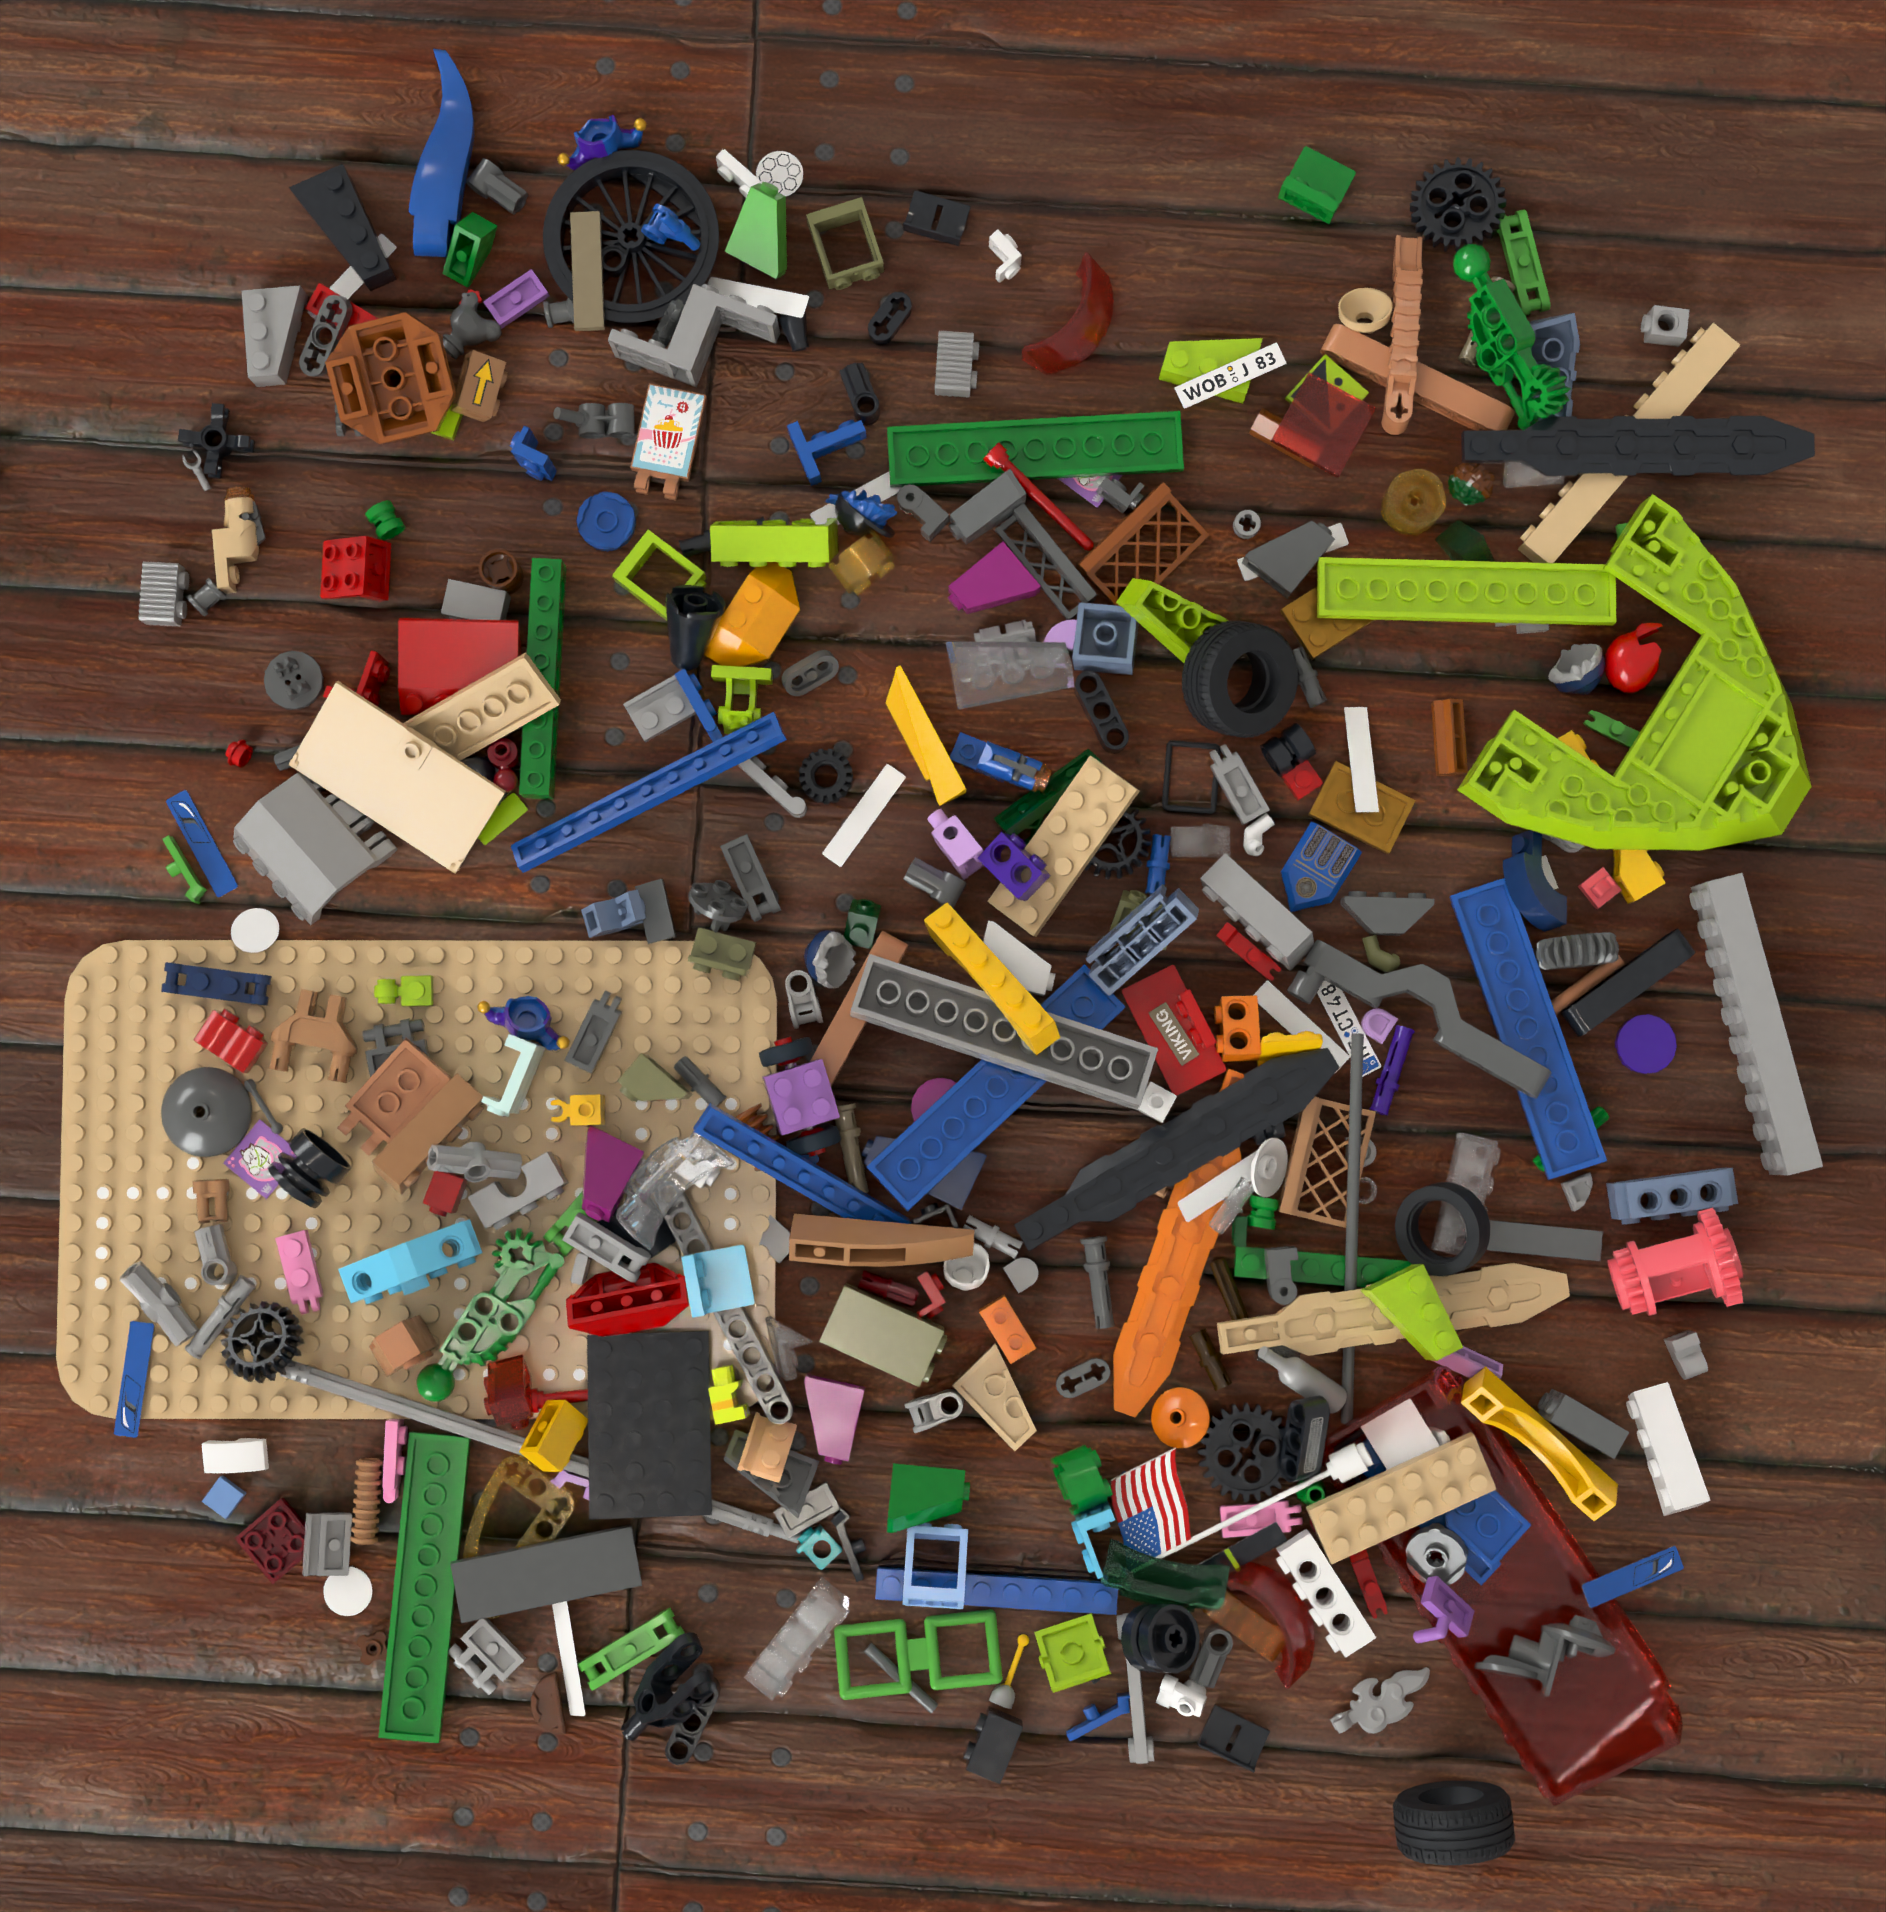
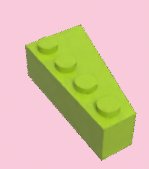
[710,518,838,567]
[1116,578,1228,663]

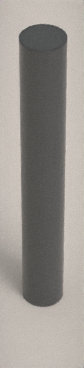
[863,1643,939,1714]

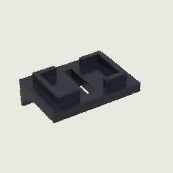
[903,190,971,246]
[1197,1704,1270,1773]

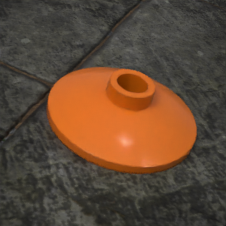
[1151,1387,1210,1448]

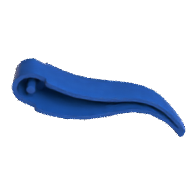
[409,49,474,258]

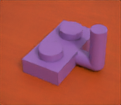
[1413,1576,1474,1643]

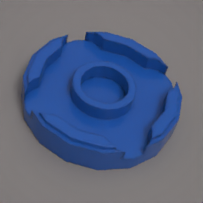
[577,491,636,552]

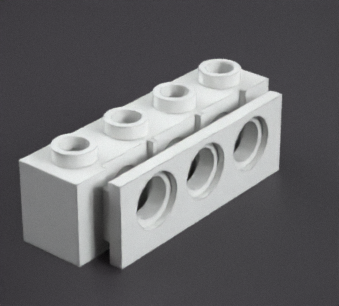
[1276,1529,1376,1658]

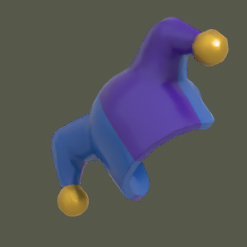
[557,114,647,171]
[477,996,570,1051]

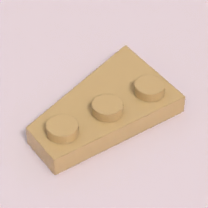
[952,1343,1037,1451]

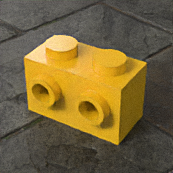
[519,1400,588,1472]

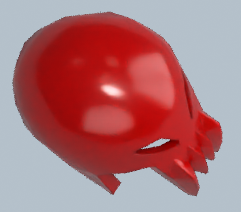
[1604,623,1663,693]

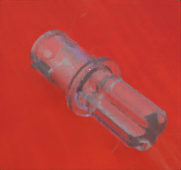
[1209,1177,1254,1234]

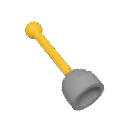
[989,1634,1029,1709]

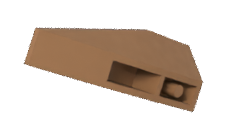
[789,1214,975,1267]

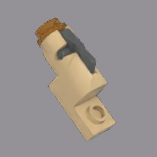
[212,487,266,594]

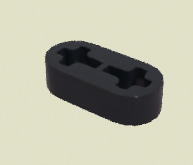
[868,292,912,345]

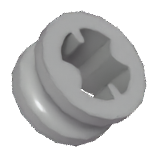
[1233,510,1261,539]

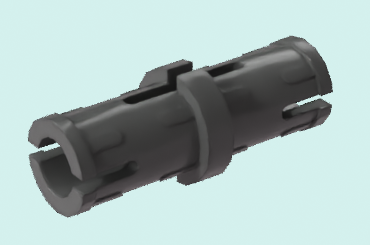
[1292,647,1327,708]

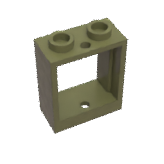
[806,197,884,290]

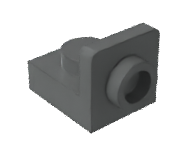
[1096,477,1145,513]

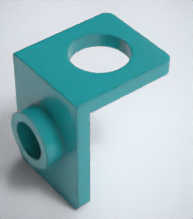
[796,1524,842,1570]

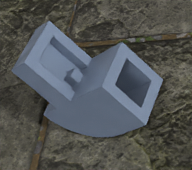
[581,890,646,938]

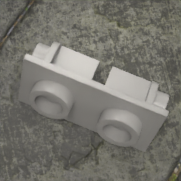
[974,620,1036,659]

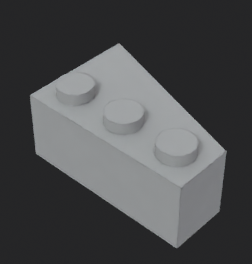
[241,285,309,387]

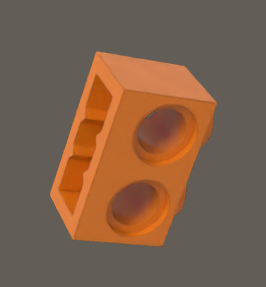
[1214,995,1261,1062]
[979,1295,1036,1364]

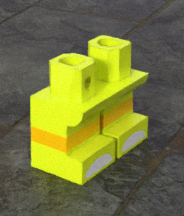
[708,1364,750,1425]

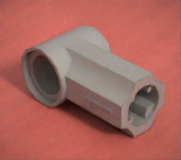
[195,1224,237,1285]

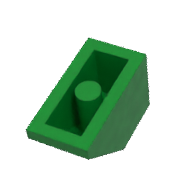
[442,212,498,288]

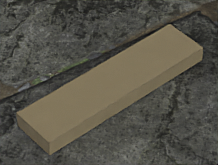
[570,211,605,331]

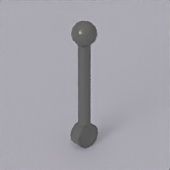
[244,1079,283,1134]

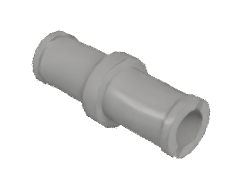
[963,1215,1023,1259]

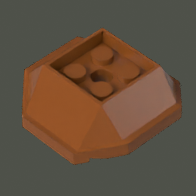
[325,312,456,444]

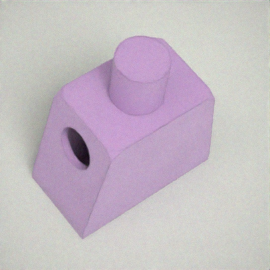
[927,809,984,880]

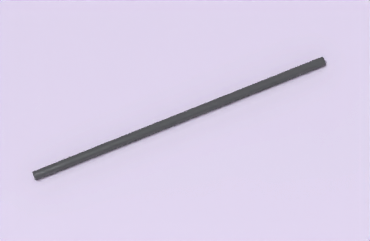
[1341,1033,1364,1424]

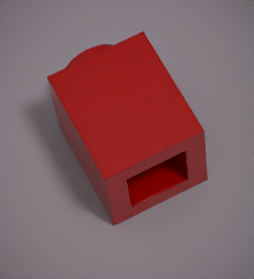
[423,1171,468,1217]

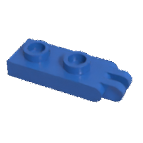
[674,668,723,742]

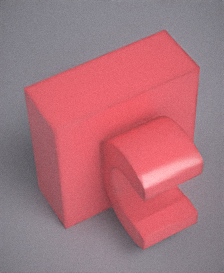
[1578,867,1622,909]

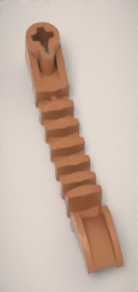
[1381,235,1423,435]

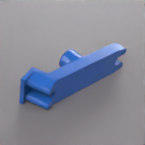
[1066,1692,1130,1741]

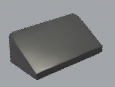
[635,879,677,944]

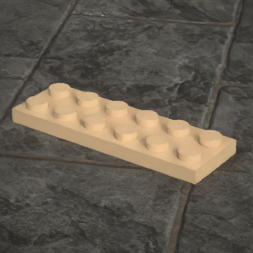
[403,653,561,761]
[987,756,1140,937]
[1306,1432,1496,1565]

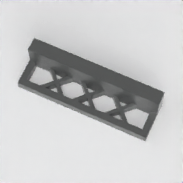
[995,503,1097,620]

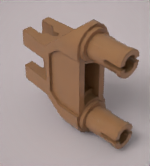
[269,989,358,1083]

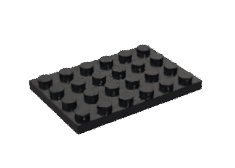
[587,1331,712,1519]

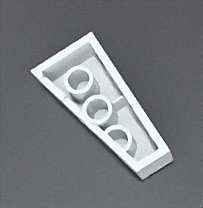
[1626,1382,1710,1516]

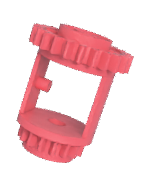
[1607,1208,1743,1316]

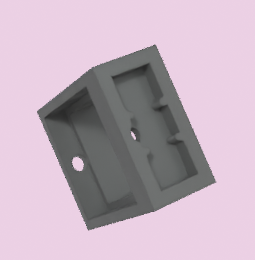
[1538,1389,1629,1459]

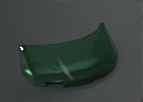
[1100,1538,1230,1612]

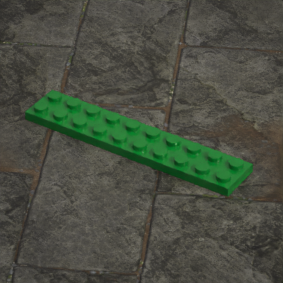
[887,411,1184,488]
[378,1431,471,1743]

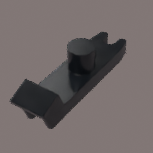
[830,1506,866,1582]

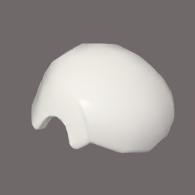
[943,1243,990,1291]

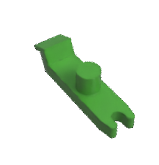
[1583,710,1640,749]
[163,835,207,904]

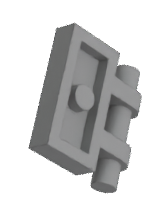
[449,1618,526,1695]

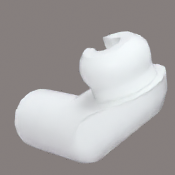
[1243,813,1275,856]

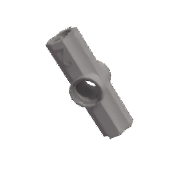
[427,1142,522,1182]

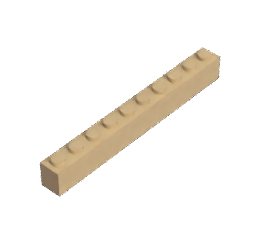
[1518,323,1740,563]

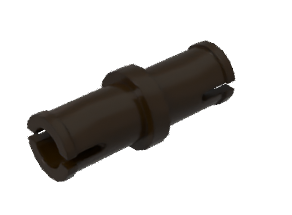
[1188,1328,1232,1391]

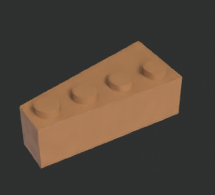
[372,1073,484,1195]

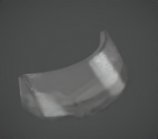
[616,1131,735,1250]

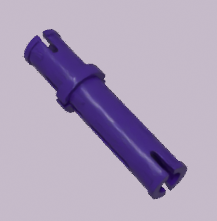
[1369,1025,1415,1116]

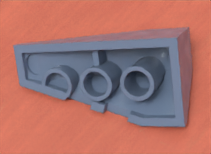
[1520,313,1580,421]

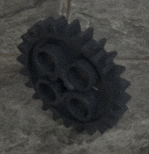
[1410,157,1507,252]
[1196,1402,1286,1502]

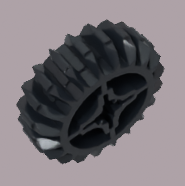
[1084,808,1151,880]
[220,1301,305,1383]

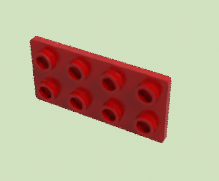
[1121,965,1226,1096]

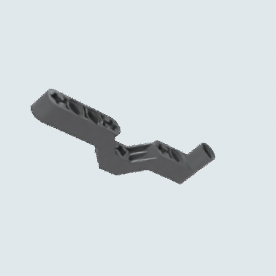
[1287,940,1552,1099]

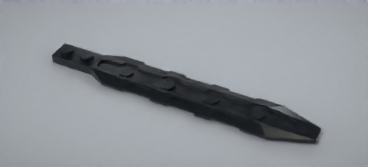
[1461,416,1815,476]
[1014,1048,1340,1251]

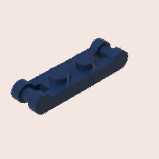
[161,962,272,1006]

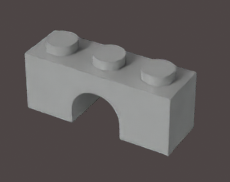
[468,1152,569,1230]

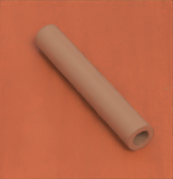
[1551,955,1625,1015]

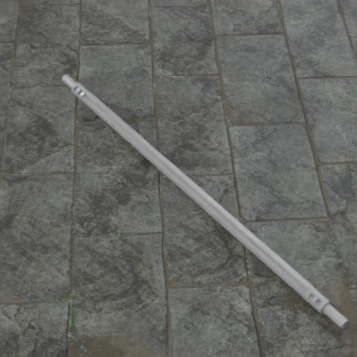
[280,1361,801,1544]

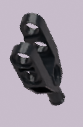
[621,1632,717,1741]

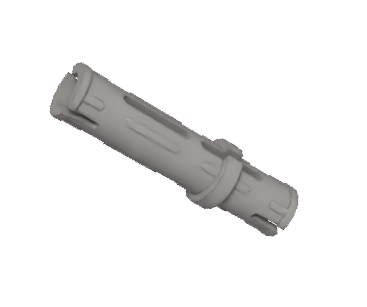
[185,1275,256,1359]

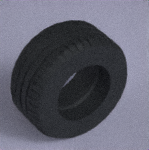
[1182,621,1298,738]
[1393,1781,1515,1865]

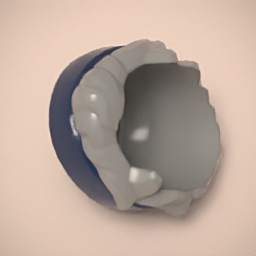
[1548,644,1606,695]
[804,930,856,988]

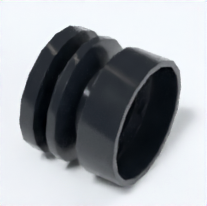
[268,1128,351,1208]

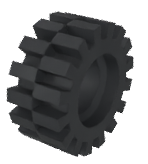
[799,748,853,804]

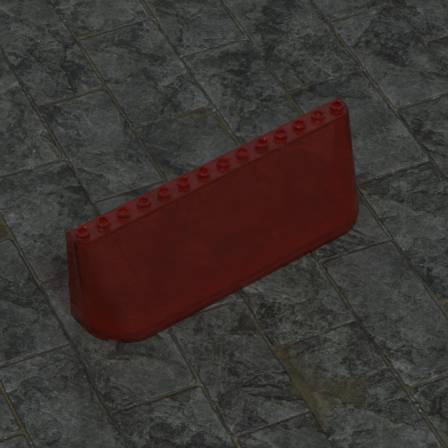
[1322,1366,1683,1806]

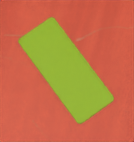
[478,793,528,845]

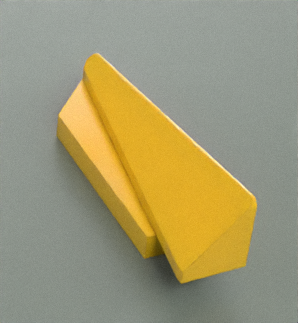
[886,665,966,806]

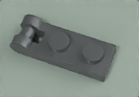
[720,834,781,922]

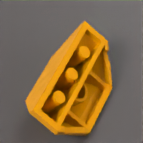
[704,562,800,667]

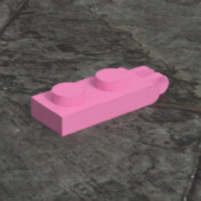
[275,1230,323,1315]
[382,1419,408,1503]
[1219,1500,1303,1538]

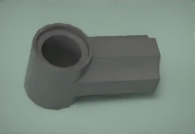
[466,158,529,215]
[903,857,967,908]
[1189,1623,1233,1688]

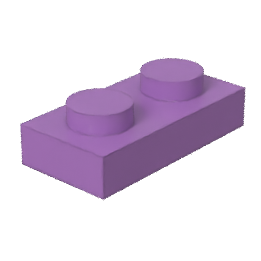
[484,269,550,329]

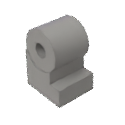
[1663,1330,1708,1380]

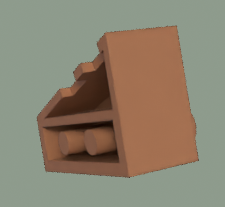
[369,1315,438,1377]

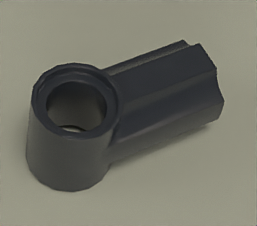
[839,362,880,426]

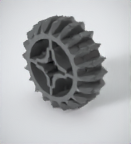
[1536,932,1619,970]

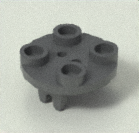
[264,651,324,710]
[688,880,748,933]

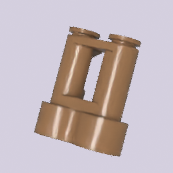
[193,1179,230,1223]

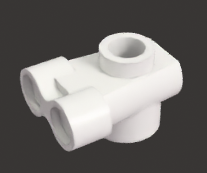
[1156,1673,1207,1717]

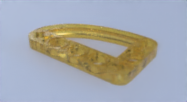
[463,1455,577,1619]

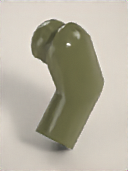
[1362,935,1401,972]

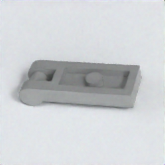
[738,756,807,818]
[562,1212,651,1282]

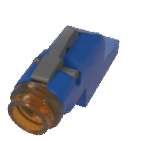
[950,732,1053,792]

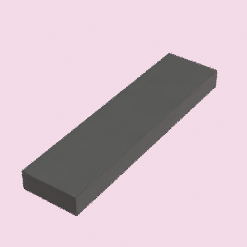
[1487,1220,1603,1261]

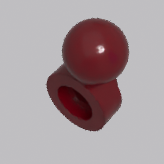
[487,738,519,792]

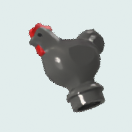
[442,289,502,360]

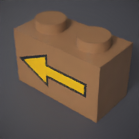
[450,350,507,422]

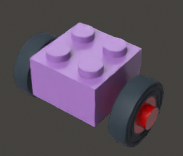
[759,1036,841,1157]

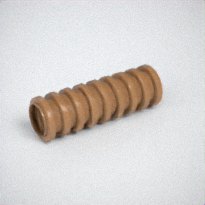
[351,1458,383,1545]

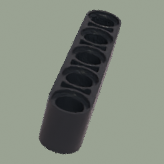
[1560,928,1696,1037]

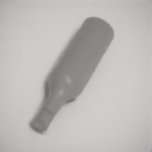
[1258,1346,1347,1413]

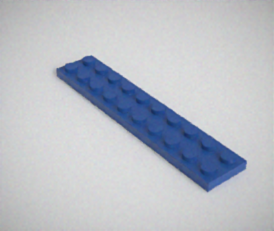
[1449,878,1607,1180]
[866,964,1126,1212]

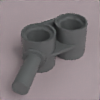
[553,403,635,439]

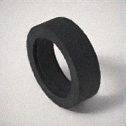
[1395,1182,1490,1276]

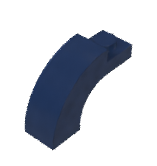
[1503,830,1567,932]

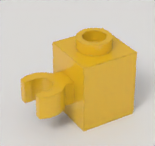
[551,1094,605,1126]

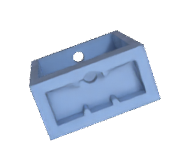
[902,1522,968,1609]

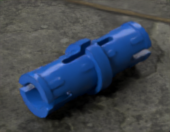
[1145,834,1171,895]

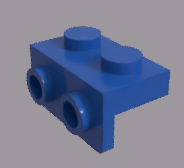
[510,425,557,481]

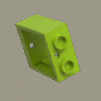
[612,529,707,621]

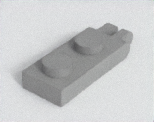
[1209,744,1270,825]

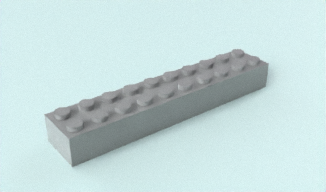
[1689,873,1823,1176]
[850,954,1158,1110]

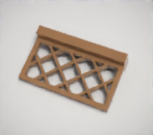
[1277,1097,1376,1228]

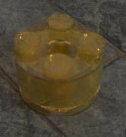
[1381,469,1446,536]
[828,530,896,596]

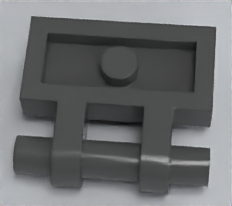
[363,1018,430,1077]

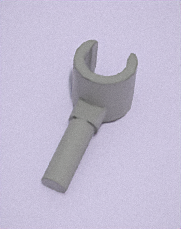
[182,449,211,491]

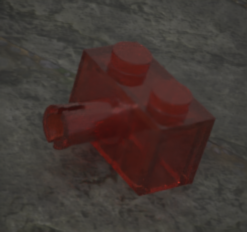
[484,1354,533,1430]

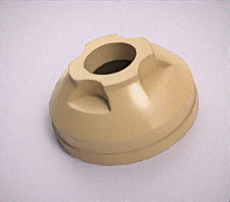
[1338,288,1393,334]

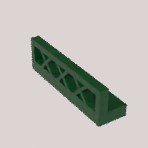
[994,749,1103,849]

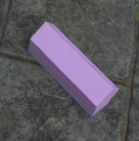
[1421,1346,1503,1379]

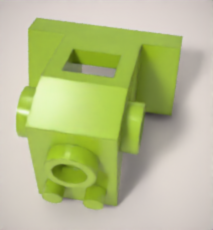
[711,665,773,734]

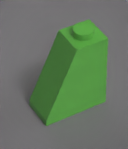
[725,182,787,279]

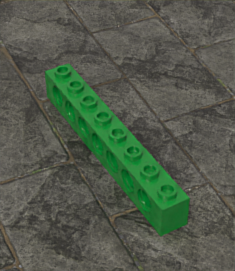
[519,558,567,799]

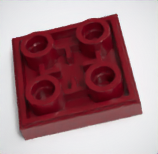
[234,1497,305,1584]

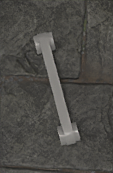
[1117,1613,1155,1764]

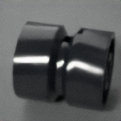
[1260,723,1316,777]

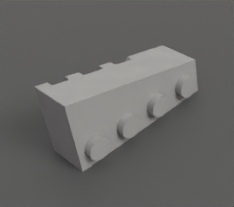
[1200,853,1314,971]

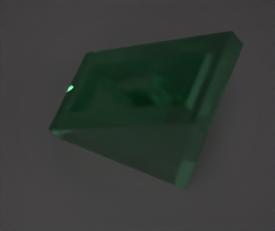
[1435,520,1495,562]

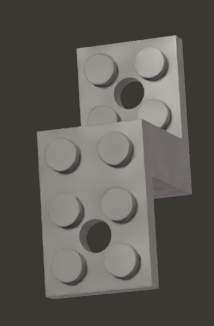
[608,284,780,388]

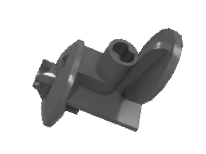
[1474,1615,1616,1698]

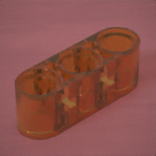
[1202,1585,1291,1662]

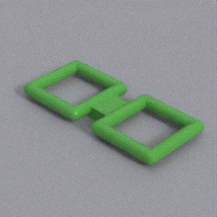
[834,1609,1003,1700]

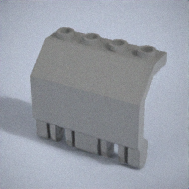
[233,772,398,926]

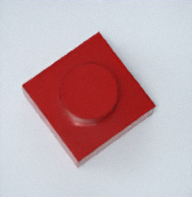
[1281,760,1324,801]

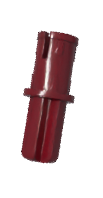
[858,1270,919,1306]

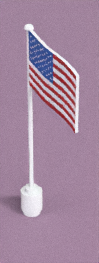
[1111,1442,1374,1578]

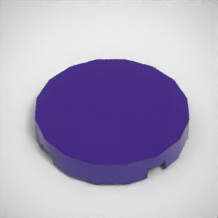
[1615,1014,1677,1074]

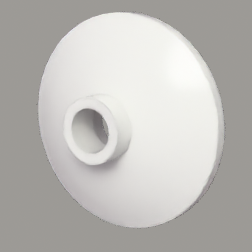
[1251,1138,1288,1197]

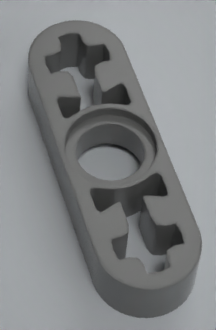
[299,295,352,377]

